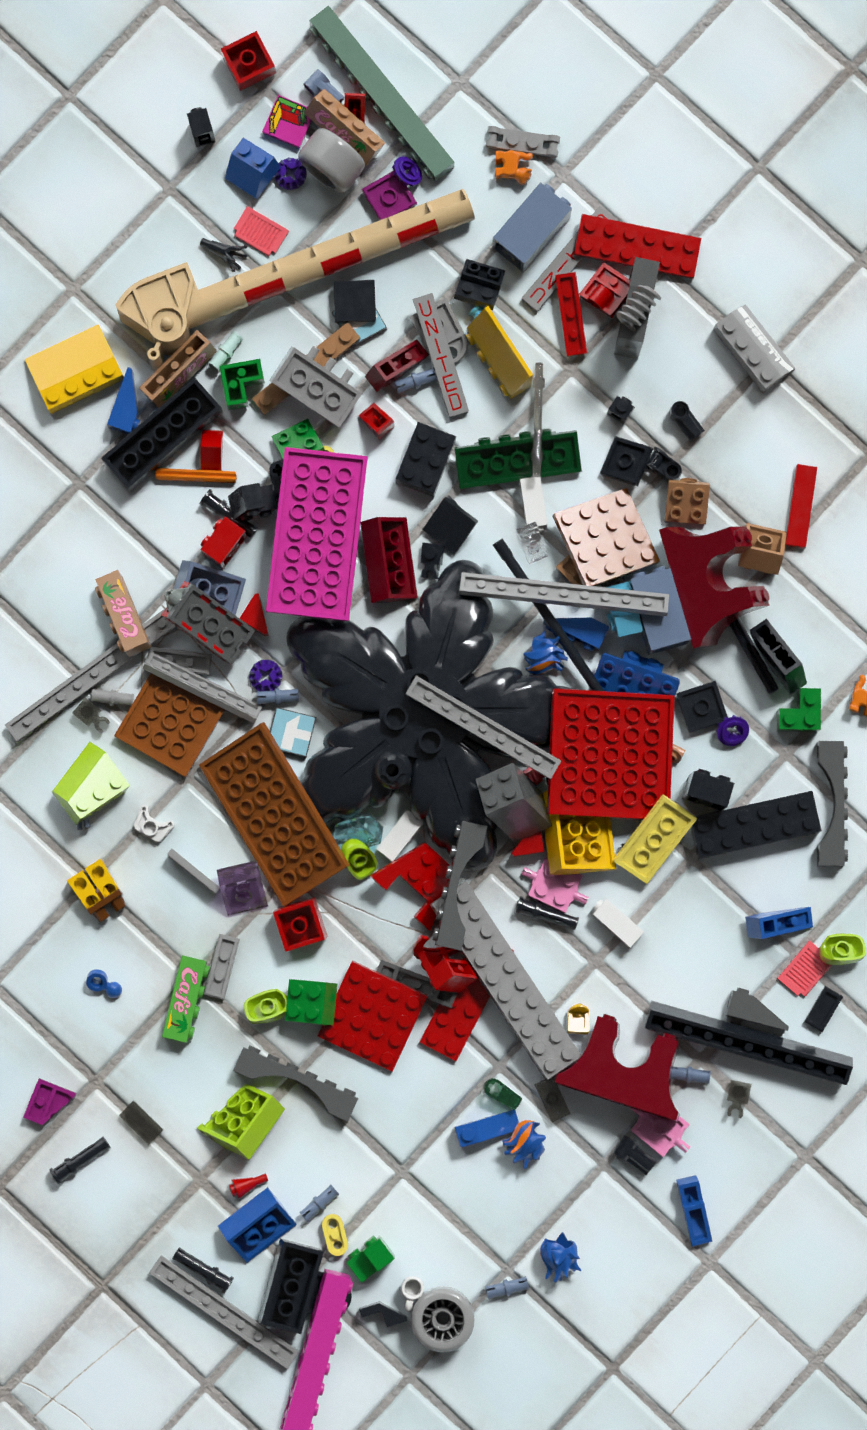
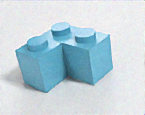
[606,582,643,637]

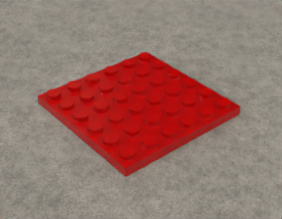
[547,688,675,819]

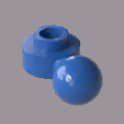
[86,969,122,998]

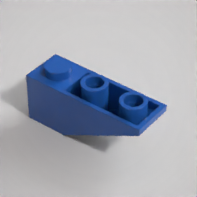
[543,617,610,652]

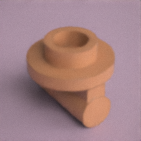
[672,744,686,764]

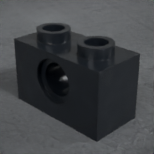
[187,107,216,147]

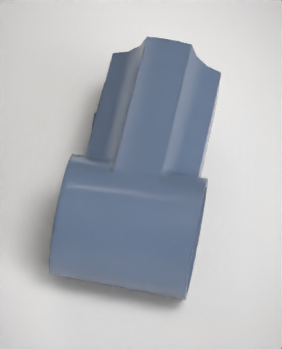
[303,69,344,103]

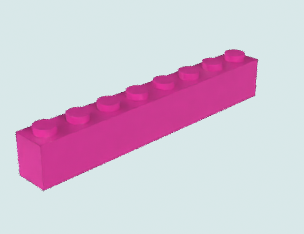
[280,1268,353,1430]

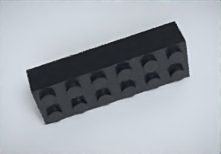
[101,377,223,492]
[691,791,822,859]

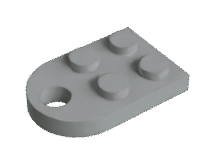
[410,298,467,363]

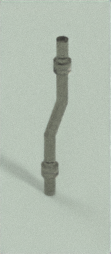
[531,362,545,477]

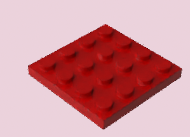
[317,960,428,1072]

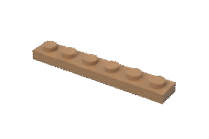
[252,322,361,415]

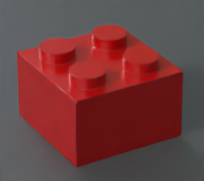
[220,31,276,91]
[200,516,247,569]
[273,897,328,952]

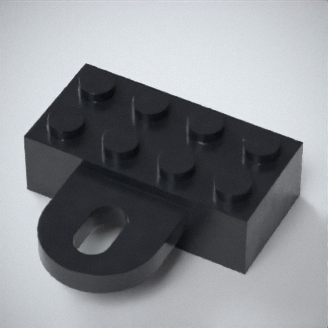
[258,1238,352,1334]

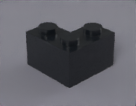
[228,483,278,522]

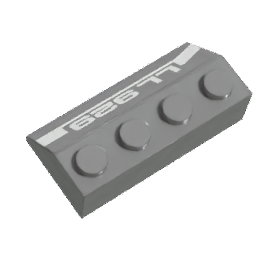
[713,304,796,393]

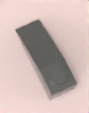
[725,987,789,1031]

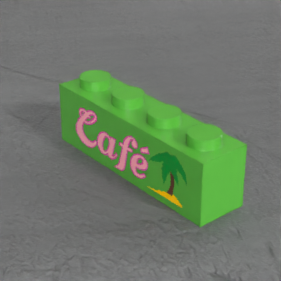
[162,955,210,1043]

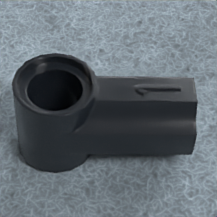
[669,401,705,441]
[612,1135,656,1175]

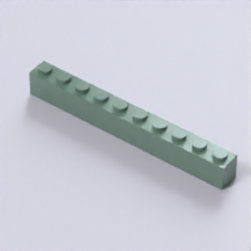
[309,5,455,182]

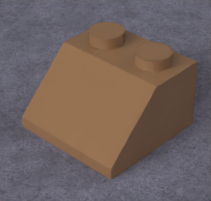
[738,523,787,575]

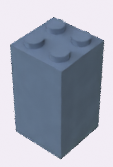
[492,182,572,273]
[629,566,691,655]

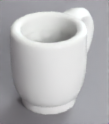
[401,1276,424,1312]

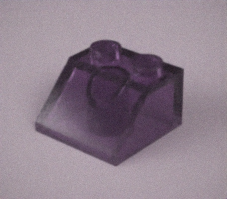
[217,860,268,916]

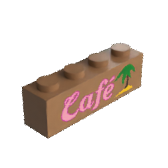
[304,89,385,166]
[139,330,217,408]
[95,570,151,657]

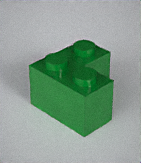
[220,359,265,410]
[777,688,821,732]
[346,1235,395,1283]

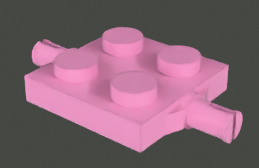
[521,858,589,913]
[630,1108,691,1157]

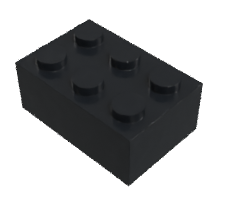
[396,422,456,497]
[682,769,735,811]

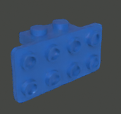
[594,651,680,695]

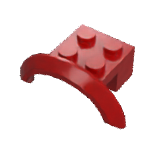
[412,935,477,993]

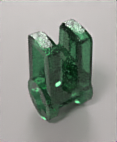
[484,1078,522,1110]

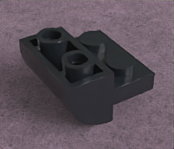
[454,259,506,311]

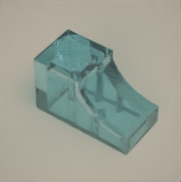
[333,813,384,847]

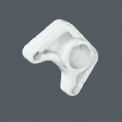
[134,805,175,843]

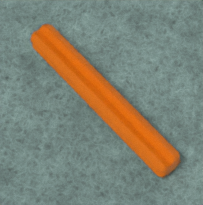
[155,468,237,483]

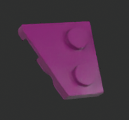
[23,1078,77,1125]

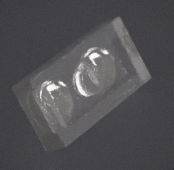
[516,522,548,564]

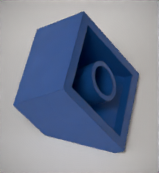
[225,137,281,199]

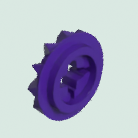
[392,156,422,187]
[274,157,307,190]
[249,660,282,692]
[716,715,749,746]

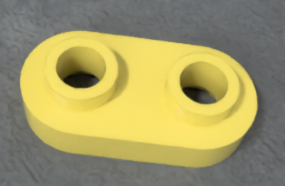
[322,1214,348,1256]

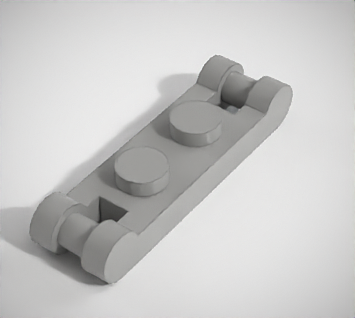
[485,126,560,158]

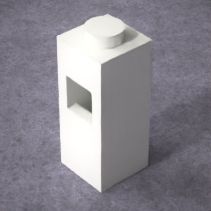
[519,476,548,533]
[376,810,423,862]
[592,899,644,948]

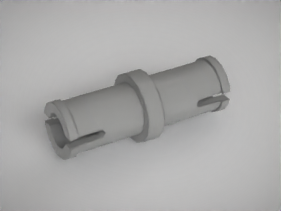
[91,689,134,707]

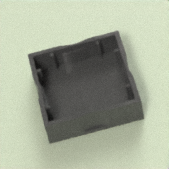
[614,257,660,359]

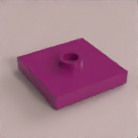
[362,170,417,220]

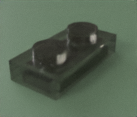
[119,1100,164,1145]

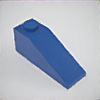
[107,367,141,435]
[745,907,813,939]
[455,1109,519,1147]

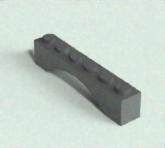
[817,741,848,866]
[432,821,487,950]
[233,1045,358,1121]

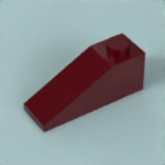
[365,339,429,392]

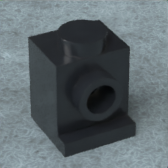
[607,396,635,424]

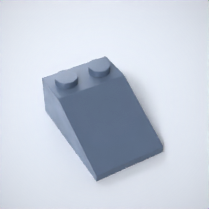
[174,560,246,616]

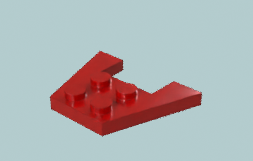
[370,843,450,931]

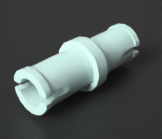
[208,331,243,371]

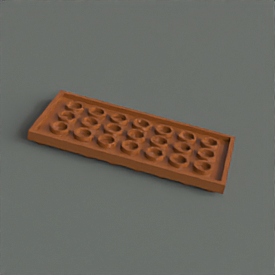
[199,722,350,907]

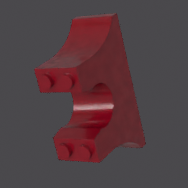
[659,526,770,649]
[555,1014,680,1123]

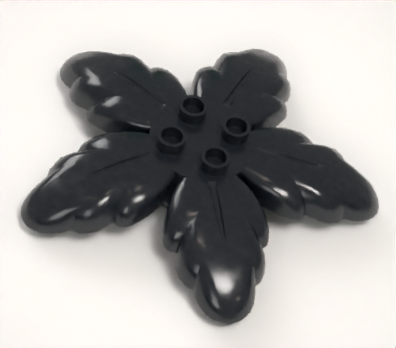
[286,560,571,871]

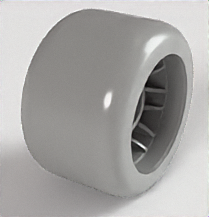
[298,128,365,193]
[411,1286,475,1352]

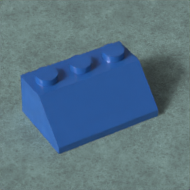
[218,1187,297,1263]

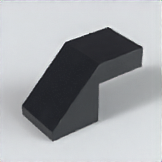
[359,1301,407,1327]

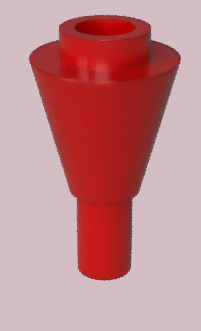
[229,1173,268,1199]

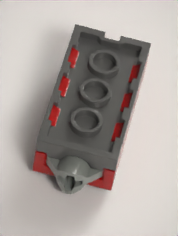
[161,581,256,664]

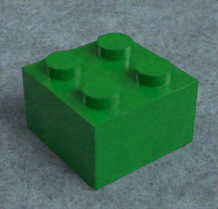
[285,979,337,1025]

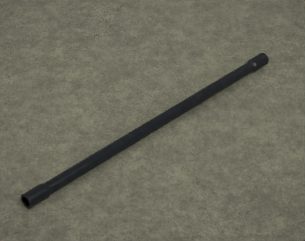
[492,538,604,691]

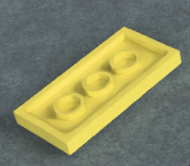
[613,794,697,884]

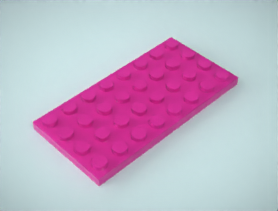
[266,447,368,621]

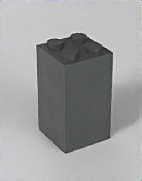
[476,763,552,842]

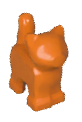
[496,150,533,185]
[849,675,867,716]

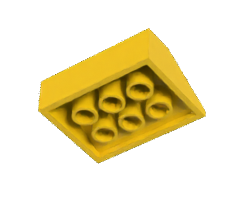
[465,306,533,400]
[25,324,124,414]
[543,790,617,875]

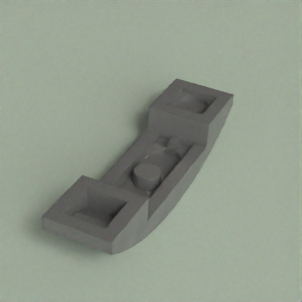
[377,960,458,1008]

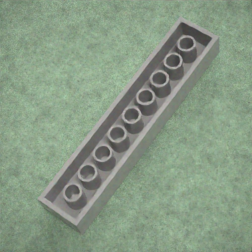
[430,881,582,1080]

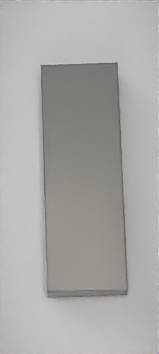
[149,647,212,675]
[167,848,221,894]
[204,934,240,999]

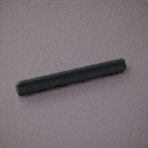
[730,618,779,694]

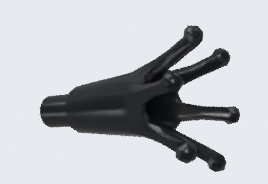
[200,238,247,272]

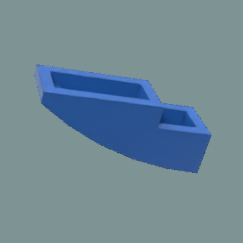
[676,1175,713,1246]

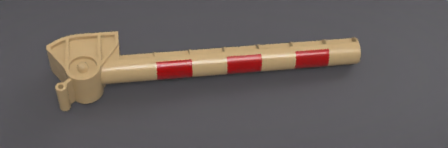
[115,189,475,371]

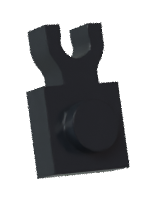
[420,543,444,579]

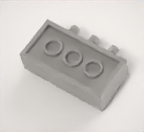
[269,346,362,428]

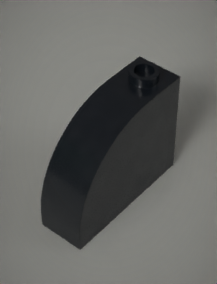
[750,618,807,695]

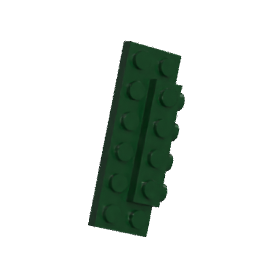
[454,428,582,489]

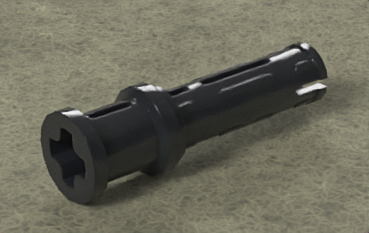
[199,489,258,538]
[515,896,579,930]
[49,1136,111,1185]
[172,1247,234,1294]

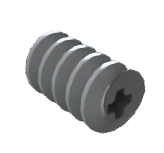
[616,285,661,331]

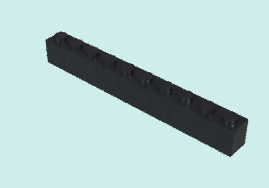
[645,1001,853,1085]

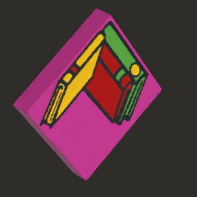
[262,95,312,149]

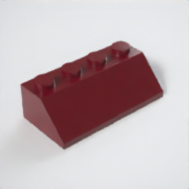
[360,517,418,603]

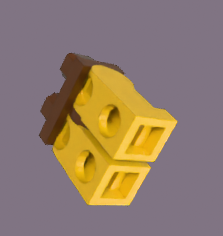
[67,858,126,922]

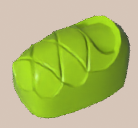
[341,839,378,880]
[819,933,866,966]
[244,989,287,1024]

